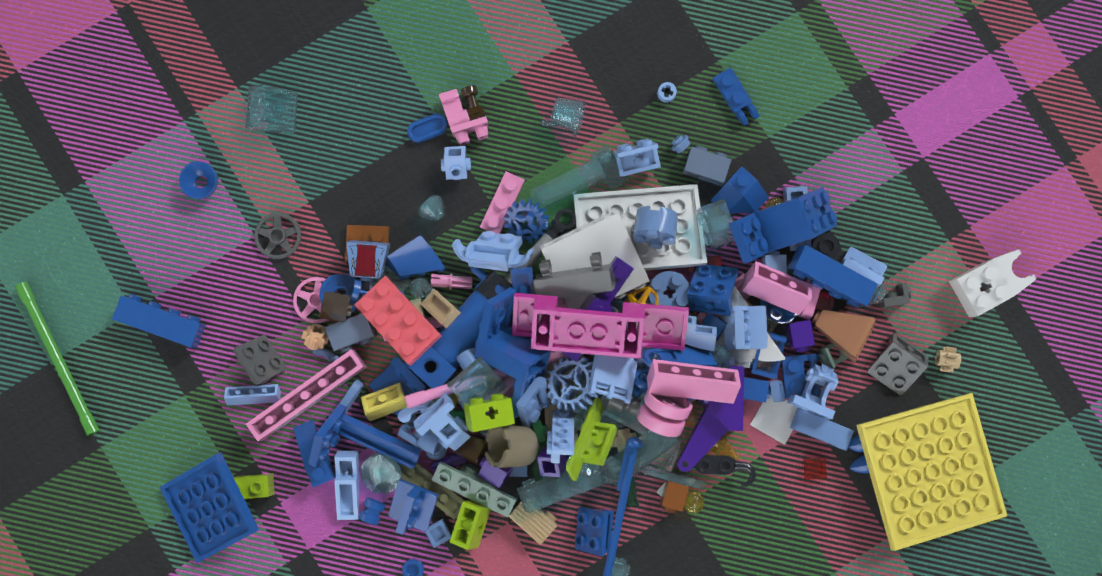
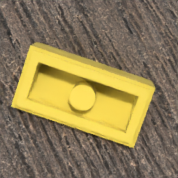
[361,383,407,421]

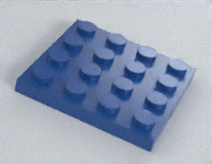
[160,452,259,563]

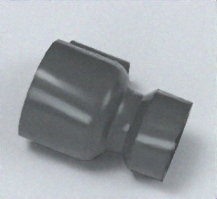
[607,393,641,417]

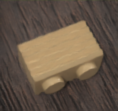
[509,496,557,545]

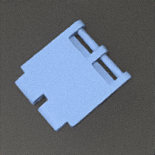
[588,355,637,404]

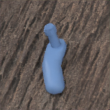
[313,348,339,363]

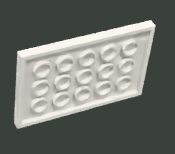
[574,184,707,270]

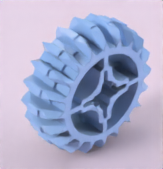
[545,356,599,413]

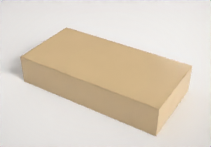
[420,289,461,329]

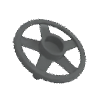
[255,213,301,259]

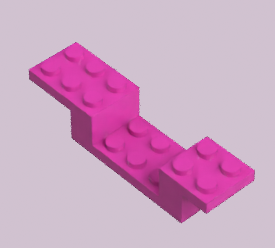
[512,293,689,359]

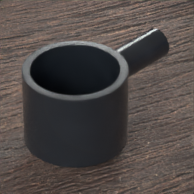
[811,233,840,259]

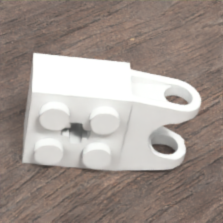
[949,249,1036,317]

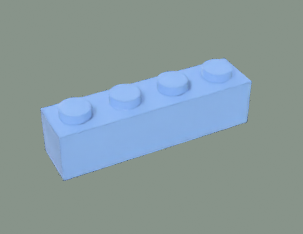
[224,384,281,406]

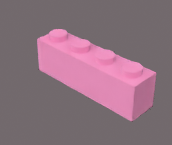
[647,359,741,404]

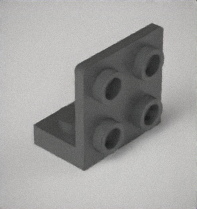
[867,333,928,395]

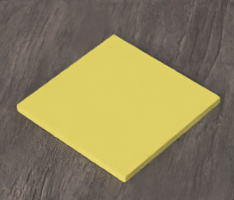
[856,393,1007,551]

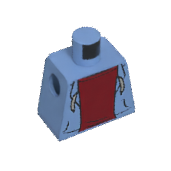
[347,240,390,290]

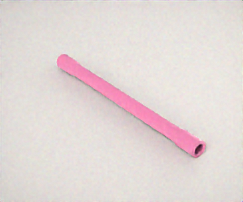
[404,351,567,409]

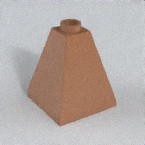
[812,310,876,363]

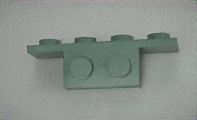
[432,461,517,517]

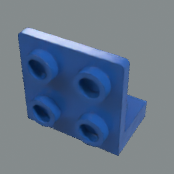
[687,264,739,316]
[369,356,428,415]

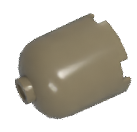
[485,425,539,468]

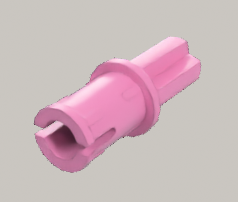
[431,273,472,290]

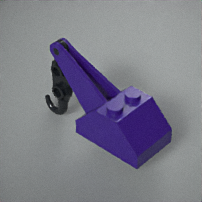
[677,366,756,487]

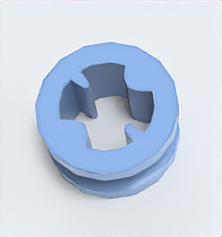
[657,82,677,103]

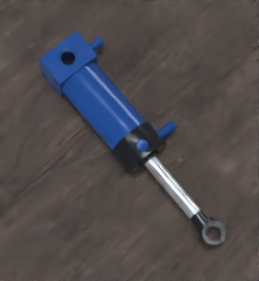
[404,208,576,388]

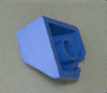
[711,166,769,214]

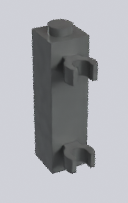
[532,252,616,298]

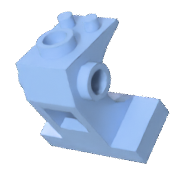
[788,364,839,419]
[413,393,471,451]

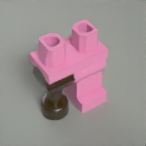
[439,85,489,146]

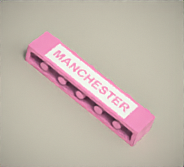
[246,349,367,441]

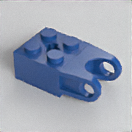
[634,346,717,390]

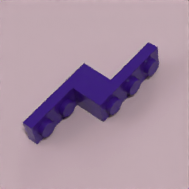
[562,256,634,362]

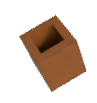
[660,479,689,514]

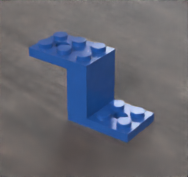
[729,187,838,264]
[474,287,551,418]

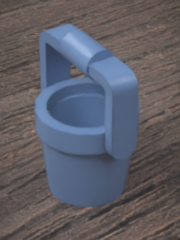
[398,421,444,455]

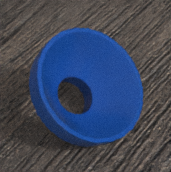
[179,161,218,199]

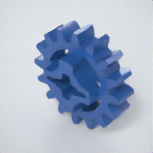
[503,199,550,244]

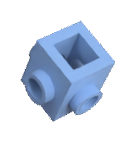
[441,146,471,180]

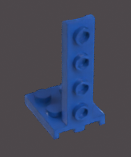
[308,403,421,468]

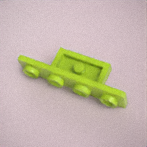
[566,397,618,481]

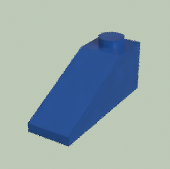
[293,419,336,488]

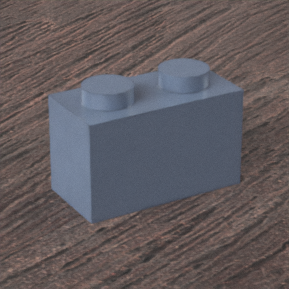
[682,146,732,186]
[325,313,376,354]

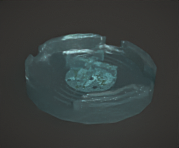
[360,454,402,494]

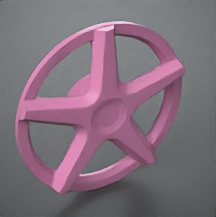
[293,277,339,324]

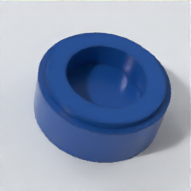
[402,558,424,576]

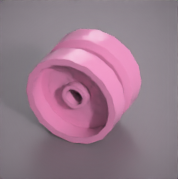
[637,390,693,437]

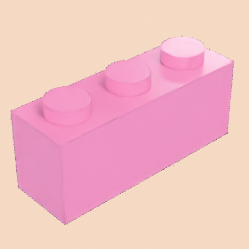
[742,261,812,315]

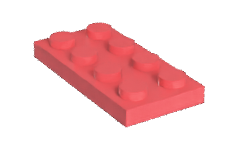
[355,276,442,366]

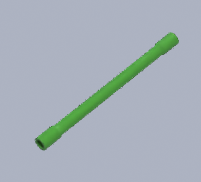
[15,282,99,436]

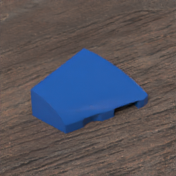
[387,235,445,279]

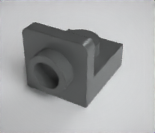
[878,283,911,308]

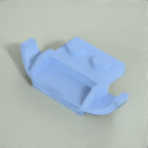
[452,231,534,272]

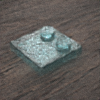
[447,356,508,404]

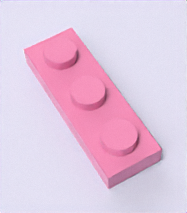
[480,172,525,234]

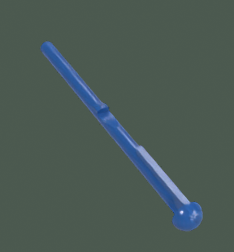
[603,437,643,576]

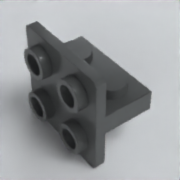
[233,335,287,385]

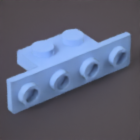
[547,409,574,463]

